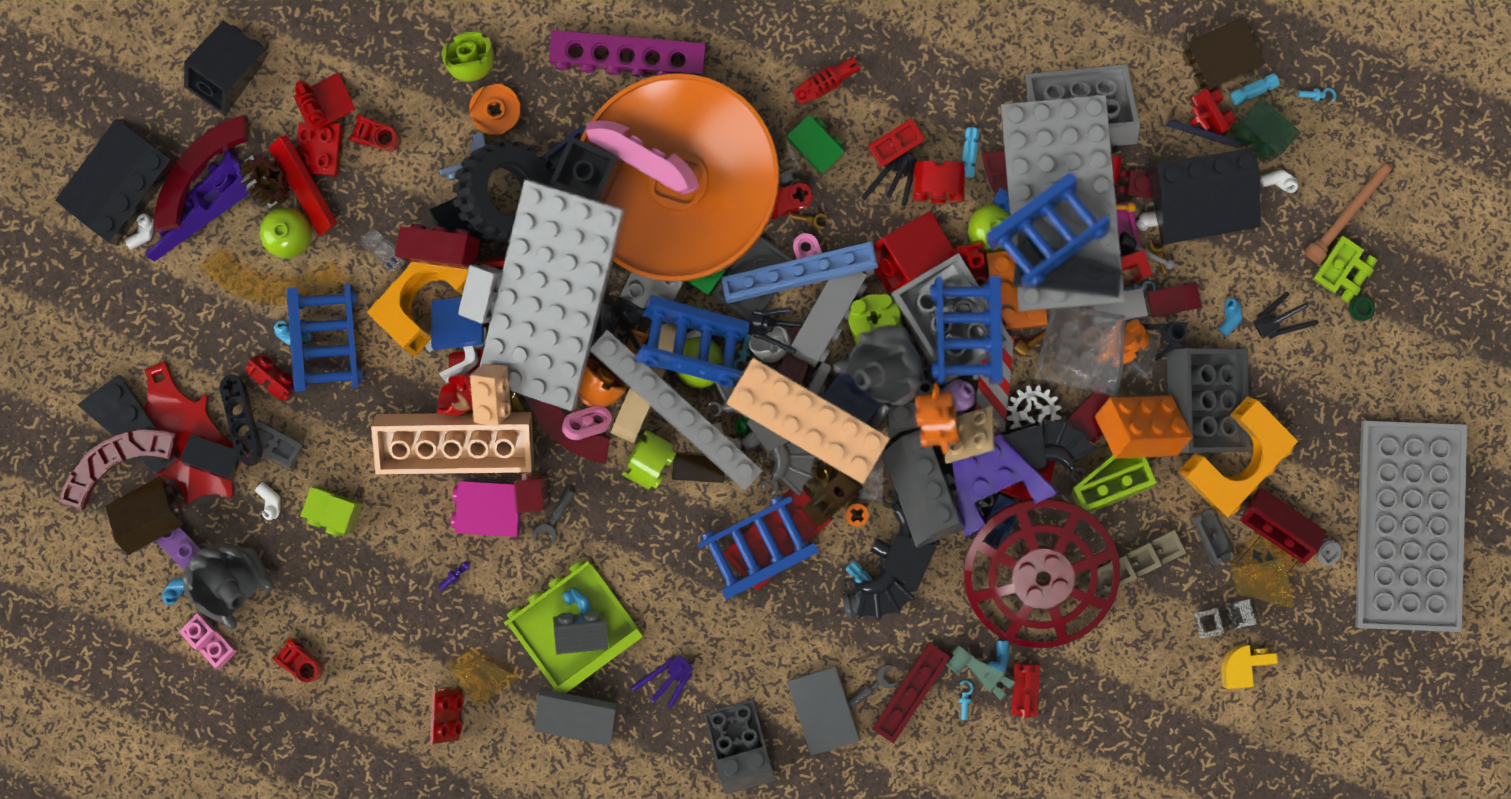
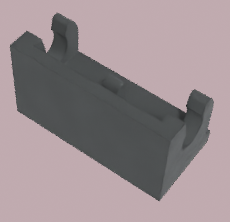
[245,421,303,472]
[1189,507,1236,565]

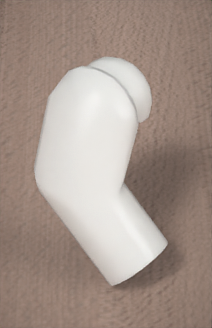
[125,214,154,250]

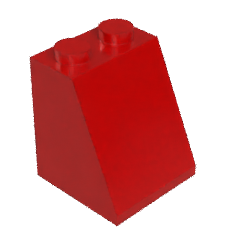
[873,211,956,296]

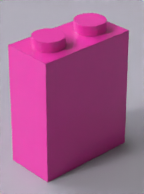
[451,481,521,537]

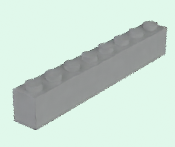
[590,330,762,490]

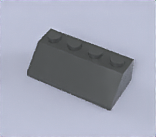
[882,429,965,548]

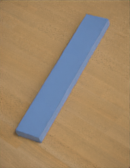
[721,241,878,304]

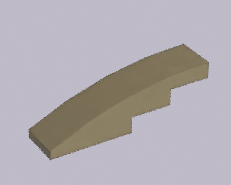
[1080,529,1187,597]

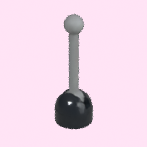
[1119,231,1175,269]

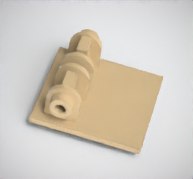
[945,406,1000,464]

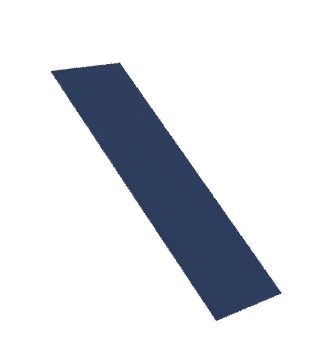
[1165,120,1241,148]

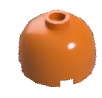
[579,358,628,407]

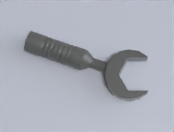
[533,489,575,545]
[848,664,898,709]

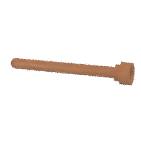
[1304,163,1392,264]

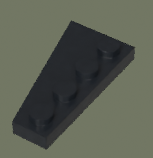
[1013,233,1122,298]
[77,375,180,474]

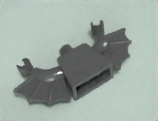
[704,378,816,496]

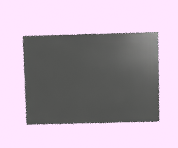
[711,236,794,321]
[787,665,861,756]
[534,689,617,746]

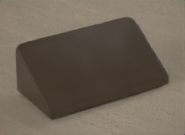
[672,454,724,483]

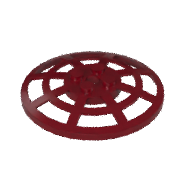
[964,498,1120,648]

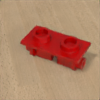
[245,353,294,402]
[1011,663,1040,718]

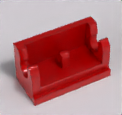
[867,118,925,168]

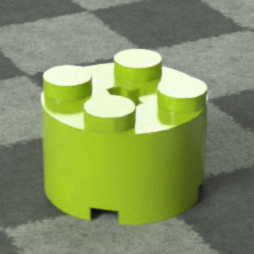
[848,294,903,344]
[621,430,676,490]

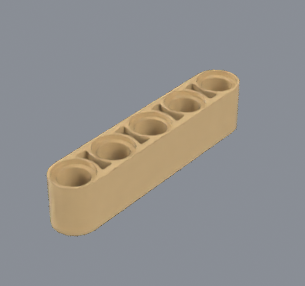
[611,323,677,444]

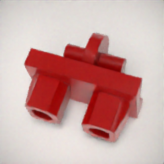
[1190,88,1236,135]
[956,240,987,286]

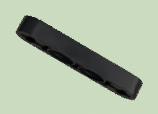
[219,374,263,466]

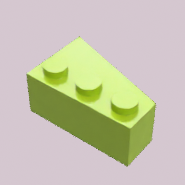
[1072,455,1156,513]

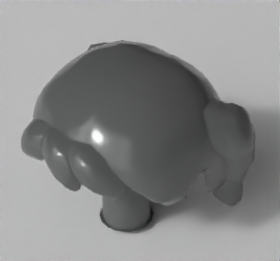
[833,325,922,406]
[182,543,274,630]

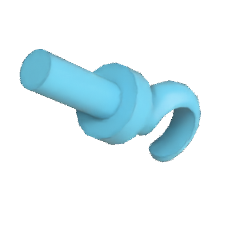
[1297,88,1337,102]
[1123,281,1156,292]
[734,334,752,373]
[959,680,974,720]

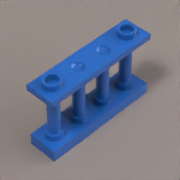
[986,172,1110,290]
[930,276,1003,385]
[286,284,362,393]
[635,295,750,387]
[698,494,819,599]

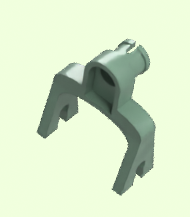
[946,646,1016,701]

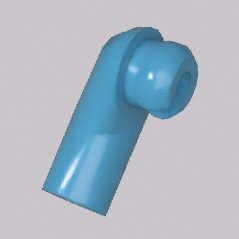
[1217,298,1242,337]
[162,578,184,605]
[562,588,592,614]
[989,640,1009,675]

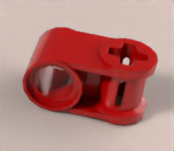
[348,115,401,152]
[771,183,813,219]
[272,637,324,683]

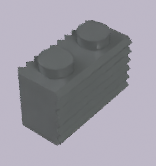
[553,610,608,655]

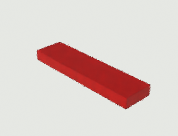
[268,134,338,236]

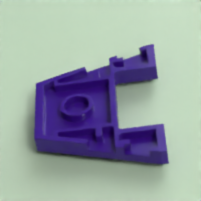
[952,433,1057,536]

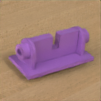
[155,528,201,570]

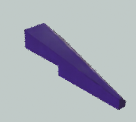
[145,148,250,262]

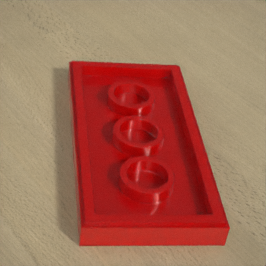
[723,488,832,591]

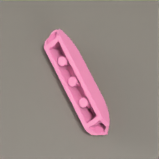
[586,121,700,195]

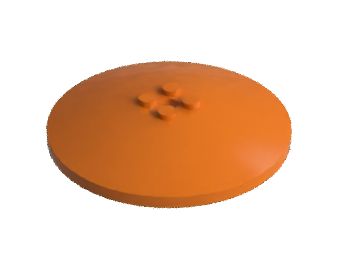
[580,74,779,282]

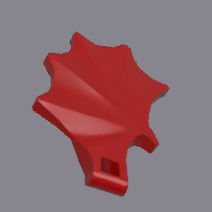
[144,361,250,504]

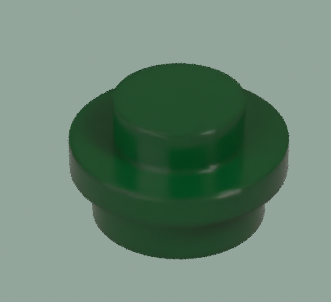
[1349,296,1375,321]

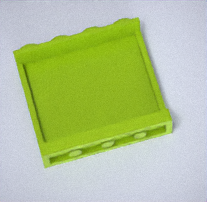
[504,560,644,694]

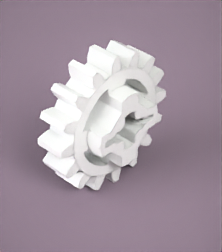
[1006,385,1062,429]

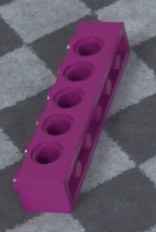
[549,30,706,77]

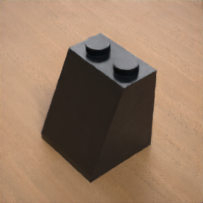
[184,20,265,116]

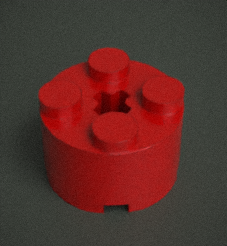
[913,161,965,205]

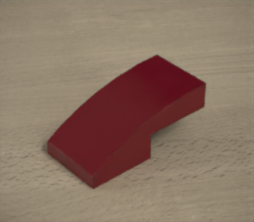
[1147,283,1202,318]

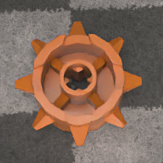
[915,383,960,454]

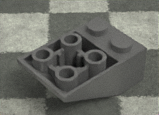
[886,353,936,439]
[703,699,776,795]

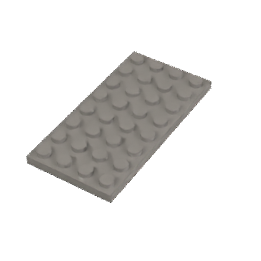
[1001,95,1124,312]
[480,179,626,411]
[1355,421,1467,632]

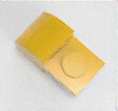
[1221,644,1278,689]

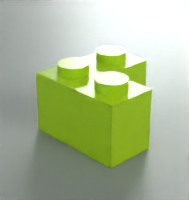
[301,487,364,537]

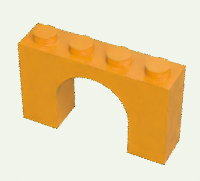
[366,262,468,357]
[1178,396,1298,517]

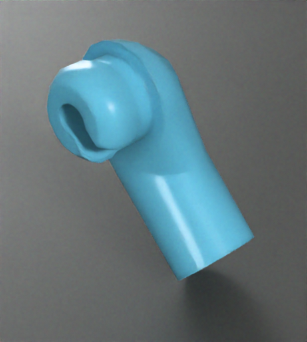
[274,320,312,345]

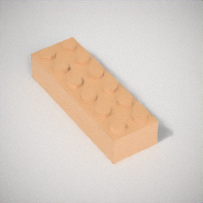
[726,358,890,484]
[371,412,534,474]

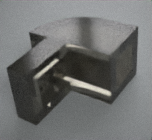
[1194,597,1260,638]

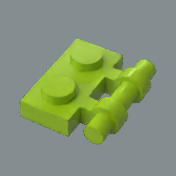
[1312,236,1378,303]

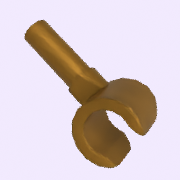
[791,213,828,230]
[1149,238,1168,275]
[1013,331,1047,357]
[814,463,832,487]

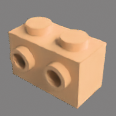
[470,363,511,426]

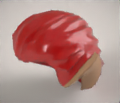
[436,373,473,416]

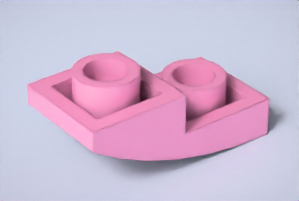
[179,613,237,670]

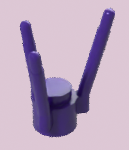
[631,655,694,708]

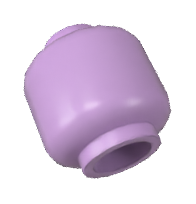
[940,379,976,416]

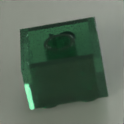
[1231,98,1300,163]

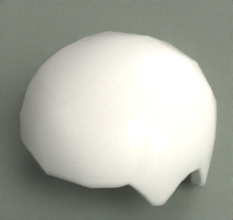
[749,326,791,363]

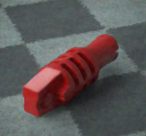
[792,56,861,105]

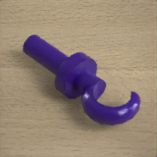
[438,561,470,591]

